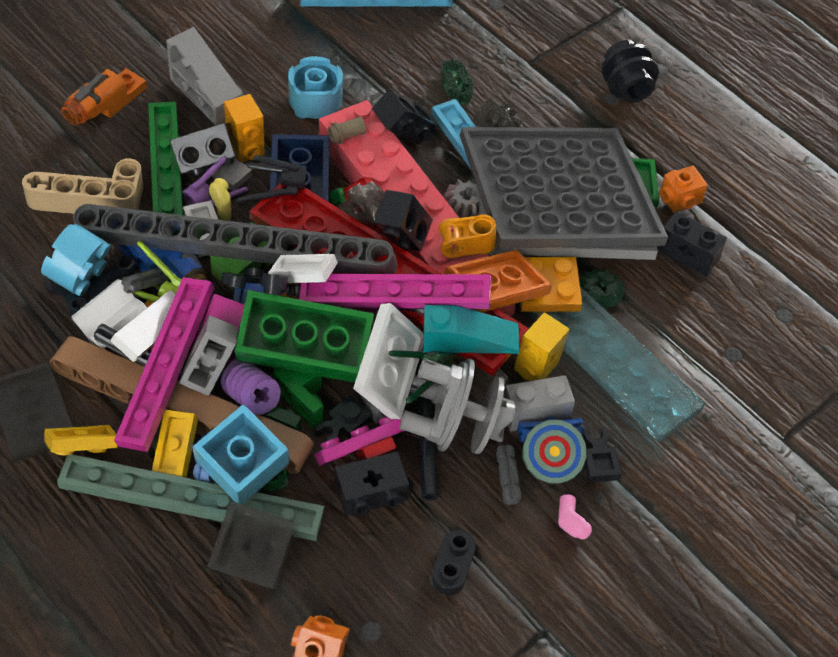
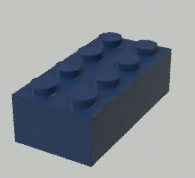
[270,134,329,201]

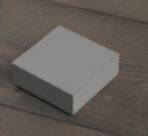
[212,157,253,191]

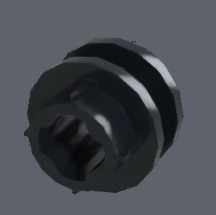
[601,39,659,104]

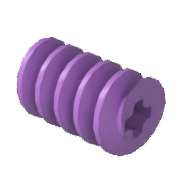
[220,359,281,414]

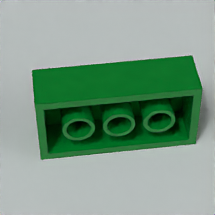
[235,290,374,383]

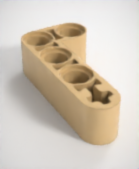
[22,158,143,214]

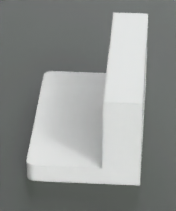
[72,279,147,349]

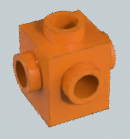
[659,165,708,213]
[291,616,349,657]

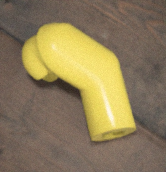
[209,178,232,221]

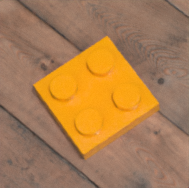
[520,257,582,312]

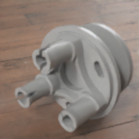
[399,357,516,454]

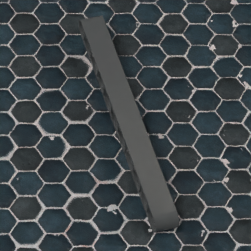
[73,204,398,274]

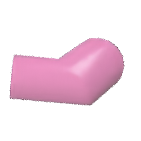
[558,495,592,539]

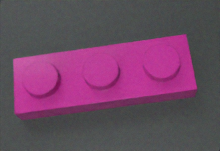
[314,417,404,466]

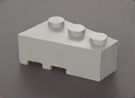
[166,27,244,126]

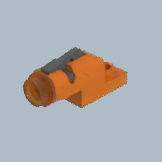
[61,68,147,126]

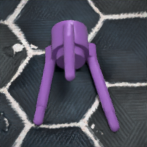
[182,157,248,205]

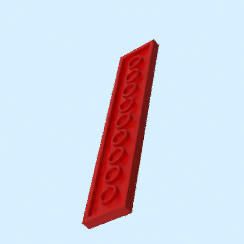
[249,183,529,376]

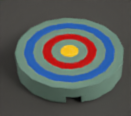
[522,420,586,484]

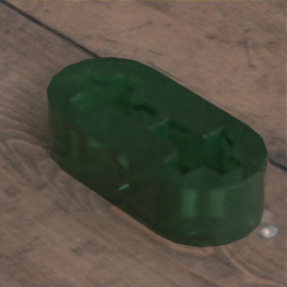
[440,60,474,104]

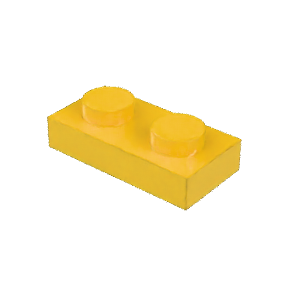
[152,410,199,478]
[44,425,117,455]

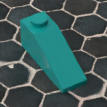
[423,305,519,354]

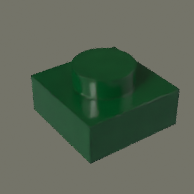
[267,407,301,432]

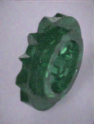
[579,268,624,309]

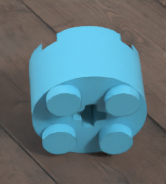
[288,56,343,119]
[41,223,111,297]

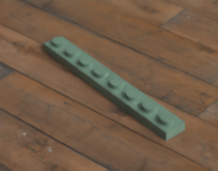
[57,454,324,541]

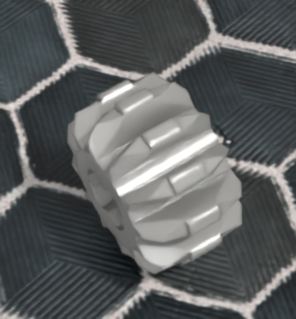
[443,179,484,218]

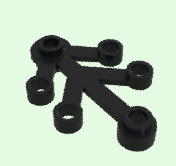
[44,256,158,315]
[221,267,301,297]

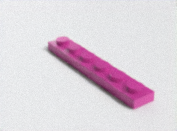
[299,274,491,309]
[114,277,215,452]

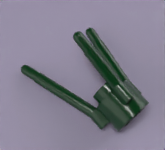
[389,350,454,404]

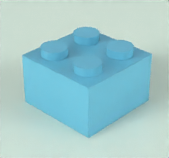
[192,404,289,507]

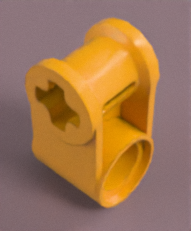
[438,214,497,258]

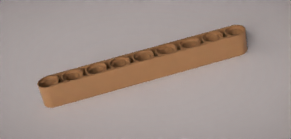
[49,336,314,474]

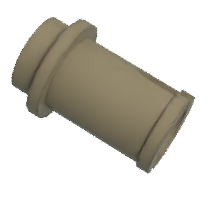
[328,116,366,144]

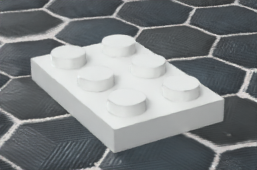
[353,303,423,419]

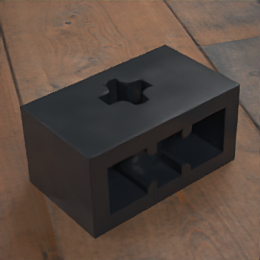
[657,211,728,277]
[334,451,409,516]

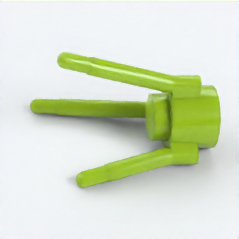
[132,240,182,303]

